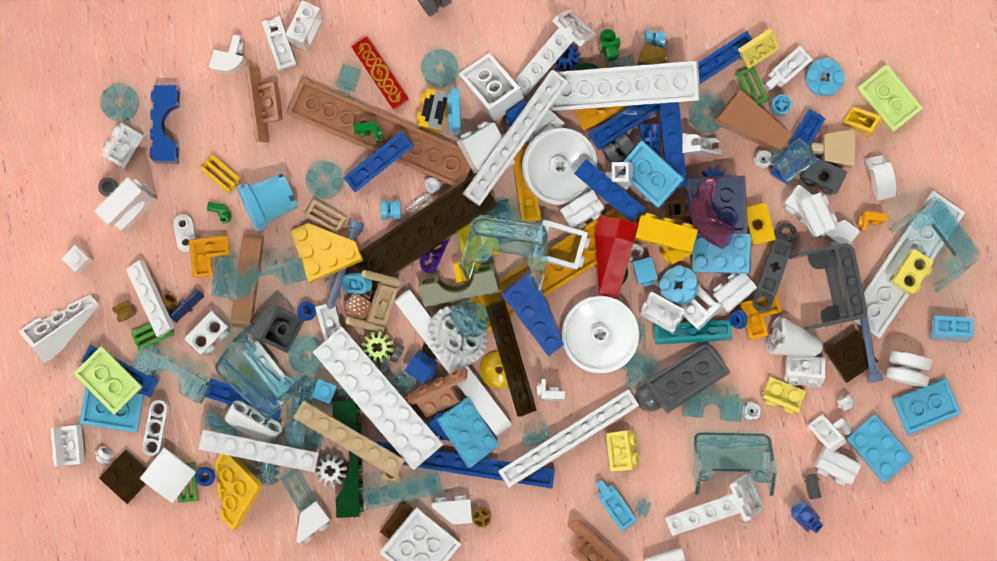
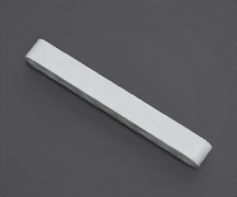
[394,289,512,436]

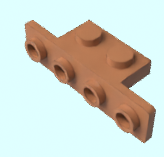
[246,66,283,143]
[402,368,468,418]
[568,518,624,561]

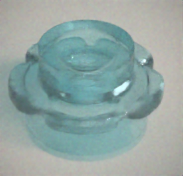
[308,431,323,450]
[635,498,651,517]

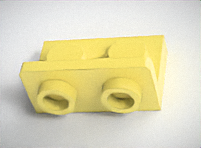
[738,29,780,69]
[761,377,806,415]
[606,430,640,472]

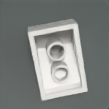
[459,53,525,122]

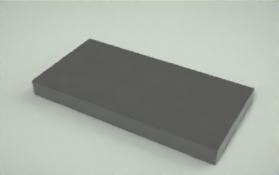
[645,342,730,414]

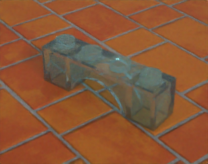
[224,255,307,300]
[131,345,213,404]
[362,472,443,511]

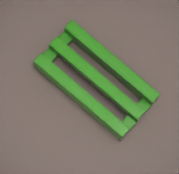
[735,66,768,105]
[131,324,174,351]
[178,462,199,503]

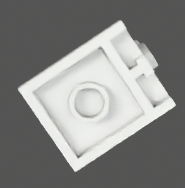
[514,9,597,96]
[665,473,765,536]

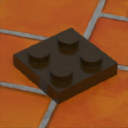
[824,330,879,383]
[99,449,147,504]

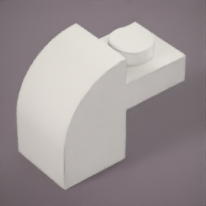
[209,35,246,74]
[865,155,896,201]

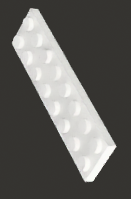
[547,61,700,111]
[854,191,965,338]
[313,327,443,470]

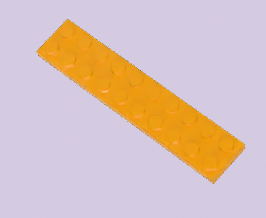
[467,208,640,333]

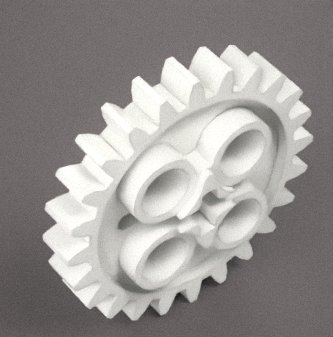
[427,305,488,367]

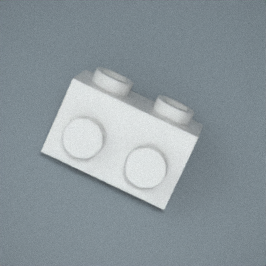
[51,425,85,467]

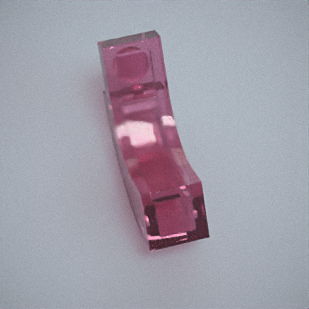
[690,178,735,249]

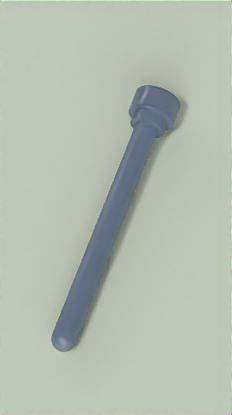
[327,220,365,309]
[860,314,883,383]

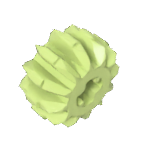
[361,331,394,364]

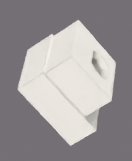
[612,162,633,182]

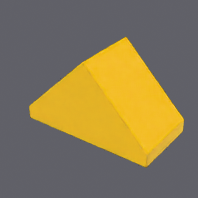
[843,106,883,138]

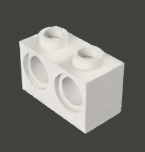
[184,311,231,355]

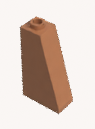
[712,90,792,152]

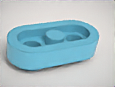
[341,273,372,294]

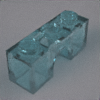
[682,391,744,422]

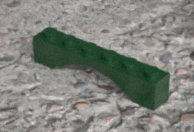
[332,400,364,518]

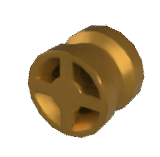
[112,300,136,322]
[472,507,491,528]

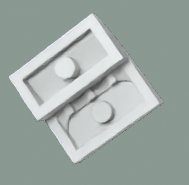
[140,447,196,503]

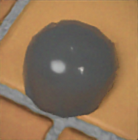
[635,384,662,412]

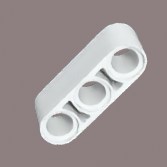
[143,400,170,456]
[225,401,282,444]

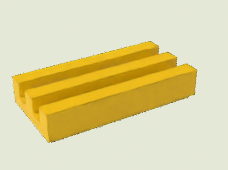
[200,154,242,193]

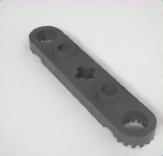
[752,223,797,313]

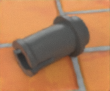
[804,474,822,499]

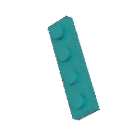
[653,320,733,345]

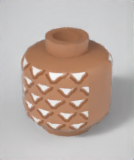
[344,293,372,320]

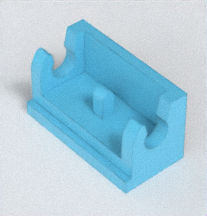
[930,316,974,342]

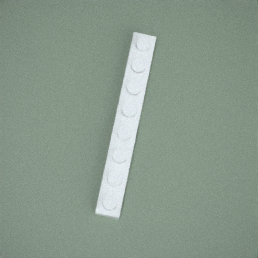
[463,70,568,206]
[498,389,639,488]

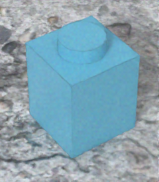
[632,257,657,287]
[312,379,339,404]

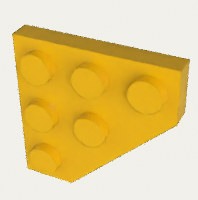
[291,223,363,283]
[215,454,264,531]

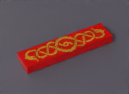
[351,36,409,110]

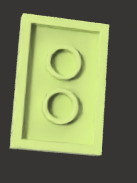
[856,64,923,133]
[73,346,143,415]

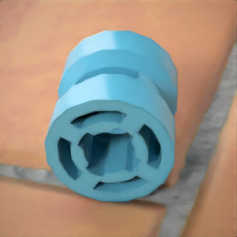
[645,30,665,49]
[770,94,792,116]
[381,200,401,220]

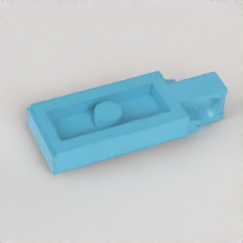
[595,479,637,532]

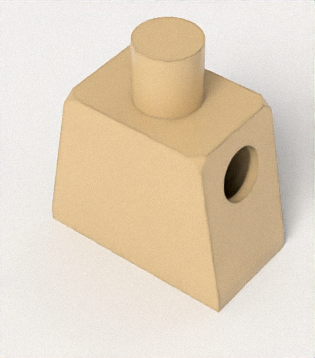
[810,129,855,168]

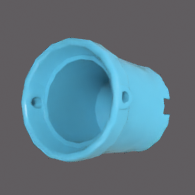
[237,173,298,232]

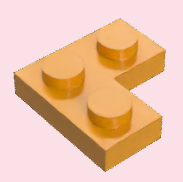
[188,235,230,278]
[739,294,782,340]

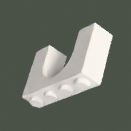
[94,178,157,232]

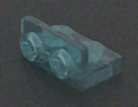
[769,138,817,182]

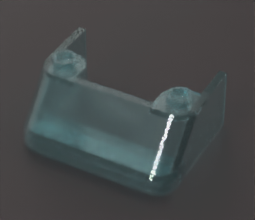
[889,197,980,293]
[459,215,548,291]
[215,324,308,419]
[693,432,777,496]

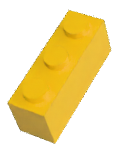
[635,213,698,254]

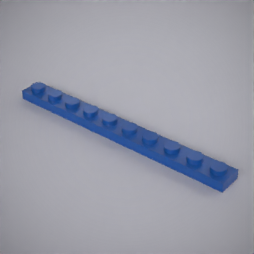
[588,31,753,151]
[362,440,555,489]

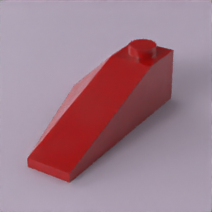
[595,216,639,299]

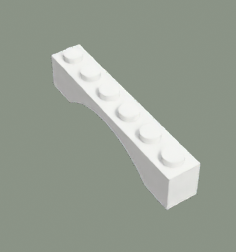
[198,429,319,472]

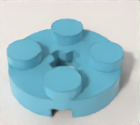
[806,58,845,97]
[659,265,699,305]

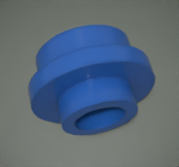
[297,302,316,321]
[729,310,748,329]
[196,467,215,486]

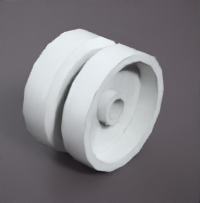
[885,351,933,387]

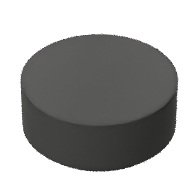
[98,177,118,197]
[389,343,404,363]

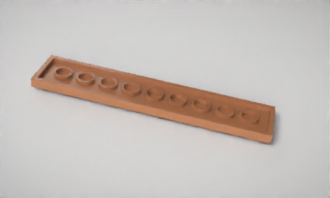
[287,79,471,187]

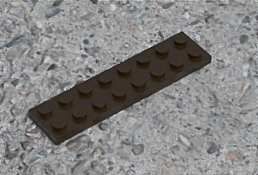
[354,173,498,291]

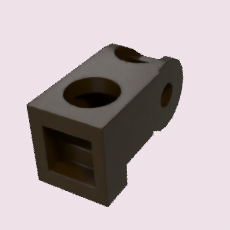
[665,200,689,218]

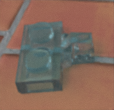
[620,353,660,389]

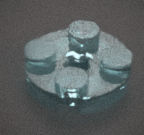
[421,49,459,88]
[99,83,139,122]
[689,94,725,133]
[305,160,344,199]
[450,299,489,338]
[288,336,324,375]

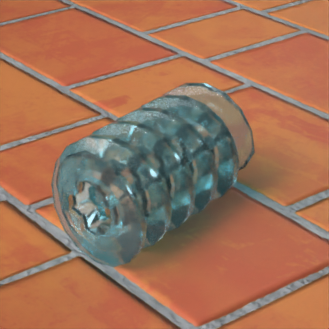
[255,461,280,485]

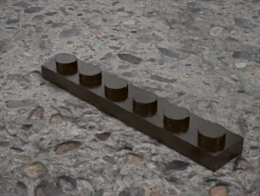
[485,300,537,417]

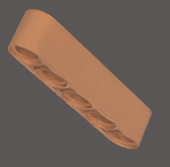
[231,234,264,329]

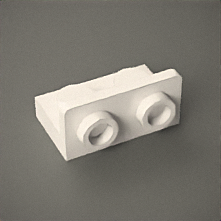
[101,123,143,168]
[783,355,825,388]
[537,379,565,401]

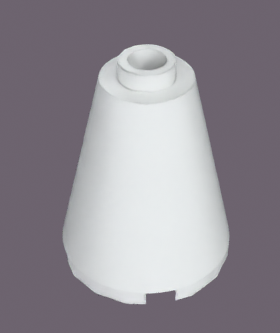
[766,317,823,356]

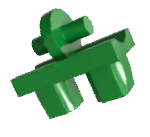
[599,29,621,62]

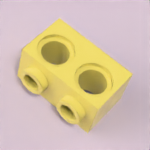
[889,249,934,295]

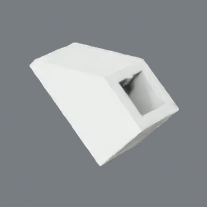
[431,495,473,525]
[296,500,331,544]

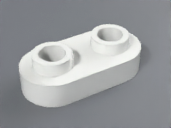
[173,214,196,253]

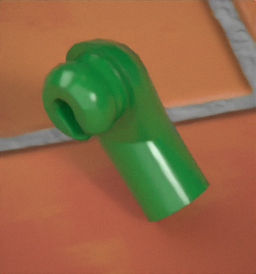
[207,202,232,224]

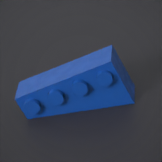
[500,269,564,356]

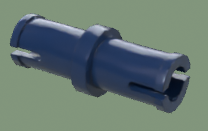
[169,288,205,323]

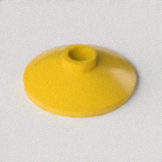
[480,351,509,389]

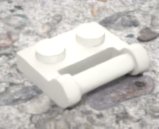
[676,282,723,331]

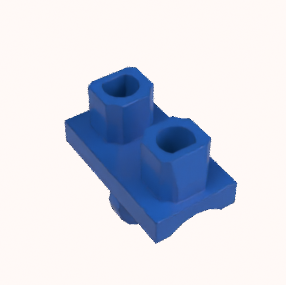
[640,124,661,156]
[791,501,823,533]

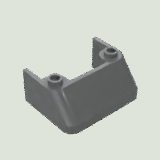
[789,243,867,330]

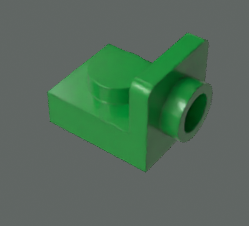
[353,121,383,143]

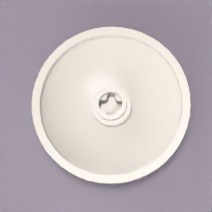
[522,127,597,205]
[562,296,640,373]

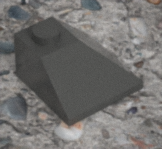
[248,305,304,353]

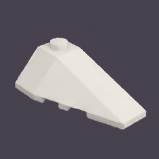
[19,295,99,364]

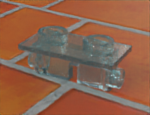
[211,258,234,298]
[389,372,415,395]
[291,375,315,414]

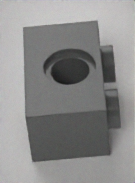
[800,156,847,196]

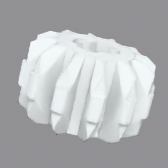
[314,454,347,487]

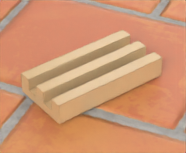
[304,199,347,234]

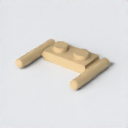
[345,270,401,332]

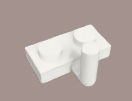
[807,414,851,453]

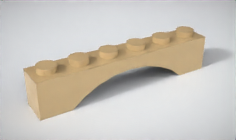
[293,400,405,477]

